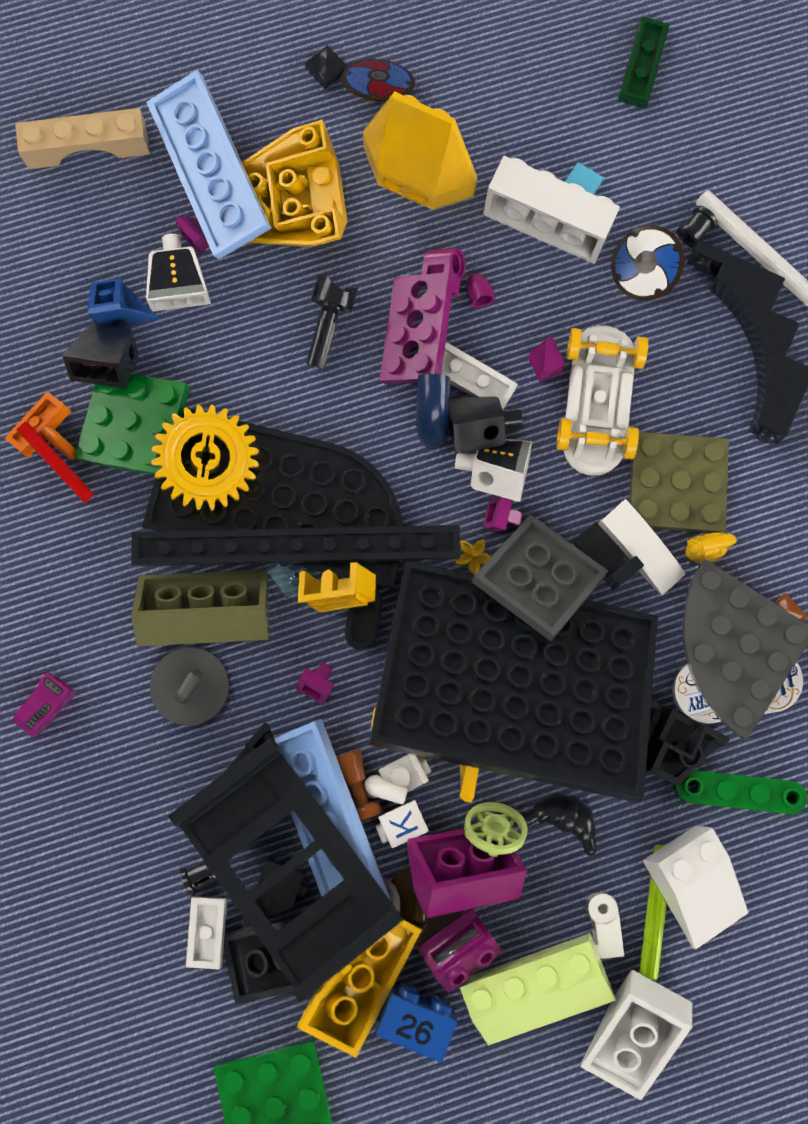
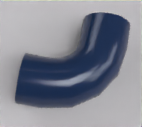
[416,374,450,449]

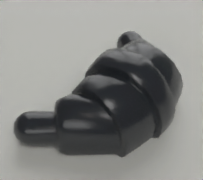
[522,793,597,856]

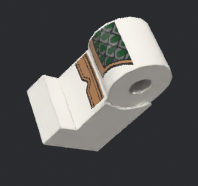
[585,892,624,959]

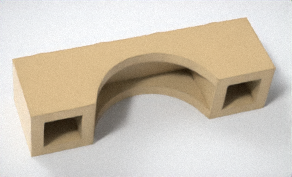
[15,108,150,169]

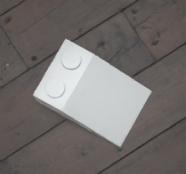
[643,825,748,949]
[581,969,692,1100]

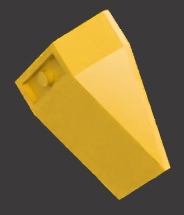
[363,91,478,210]
[242,120,347,247]

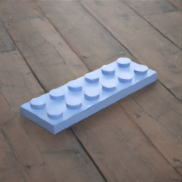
[147,70,271,259]
[274,719,391,901]

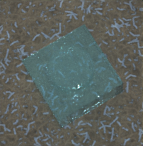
[267,563,299,599]

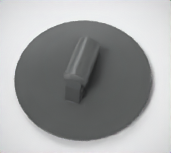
[150,647,229,726]

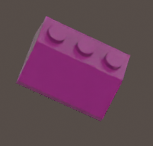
[407,829,527,918]

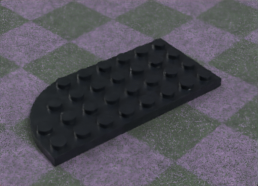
[142,409,403,589]

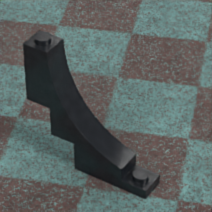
[687,240,808,444]

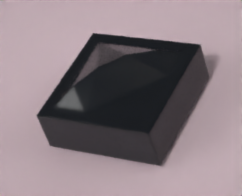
[305,45,347,89]

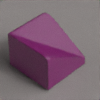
[528,337,565,383]

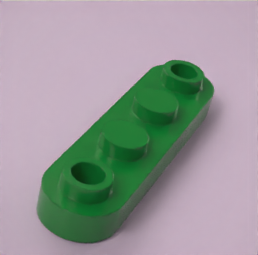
[673,770,807,814]

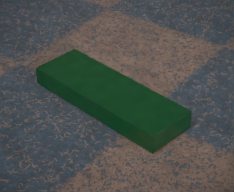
[617,16,670,109]

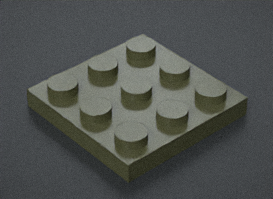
[629,432,729,533]

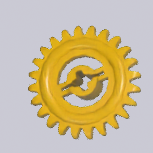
[151,404,259,511]

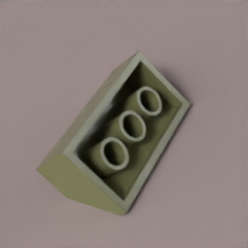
[131,569,270,646]

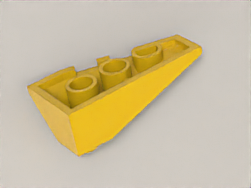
[297,920,422,1058]

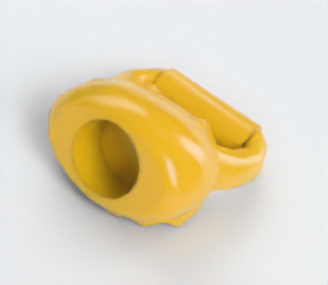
[685,532,737,563]

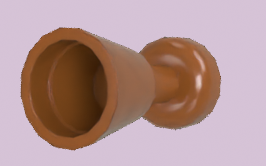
[336,749,383,821]

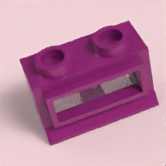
[417,909,503,993]

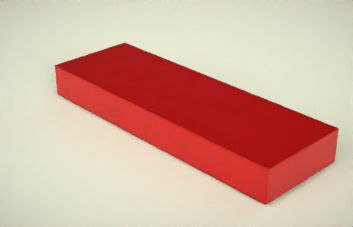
[16,422,94,503]

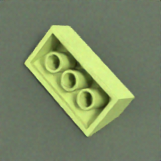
[460,933,616,1045]

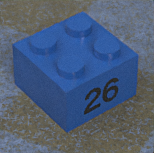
[376,981,458,1063]

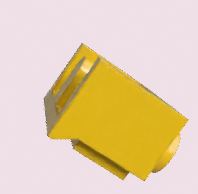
[298,562,376,612]

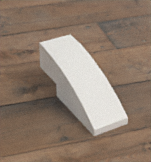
[598,499,686,596]

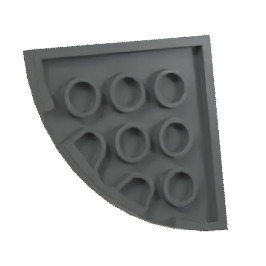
[682,559,808,741]

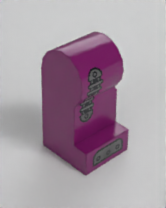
[12,672,77,738]

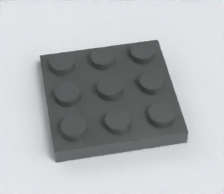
[472,514,608,641]

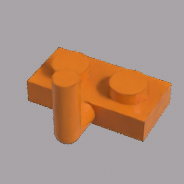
[4,391,77,460]

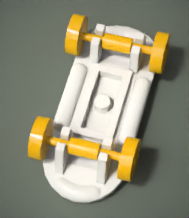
[556,326,648,476]

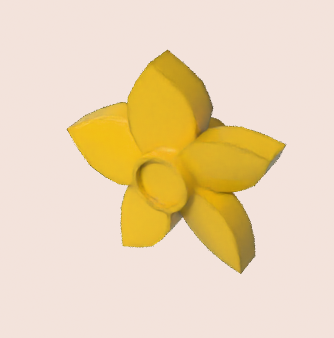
[455,539,491,575]

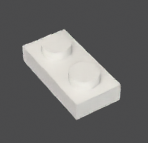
[186,896,227,969]

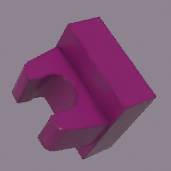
[482,496,523,533]
[296,662,334,706]

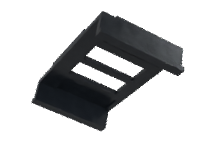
[168,739,403,1003]

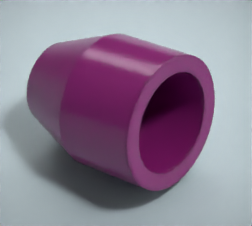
[467,273,495,308]

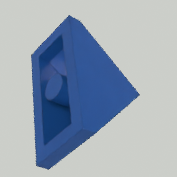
[87,278,160,327]

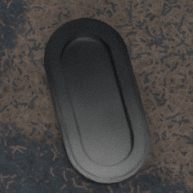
[345,589,382,650]

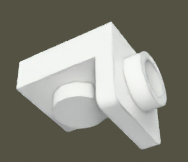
[378,754,431,792]

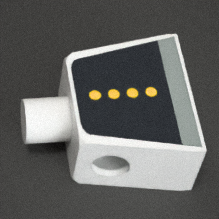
[146,234,211,312]
[455,439,532,502]

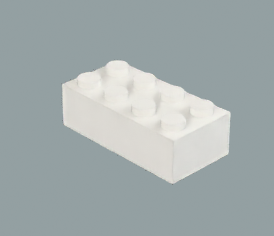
[483,156,620,264]

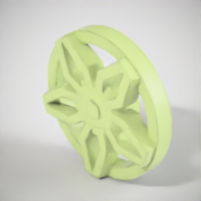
[464,802,528,857]

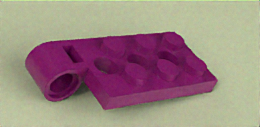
[379,248,465,385]

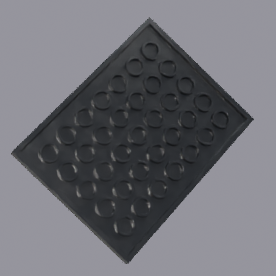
[369,560,658,803]

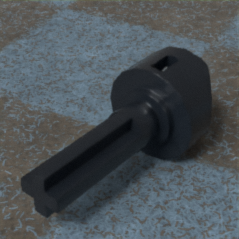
[306,275,358,369]

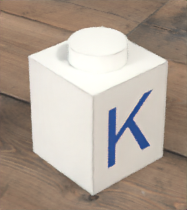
[375,800,429,848]

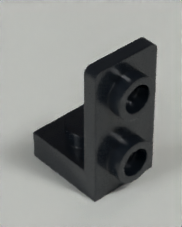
[573,522,645,590]

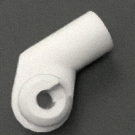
[364,775,408,805]

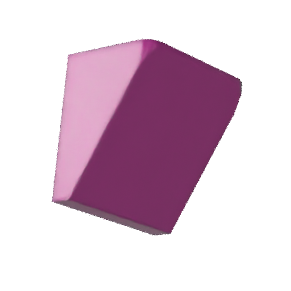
[176,217,209,253]

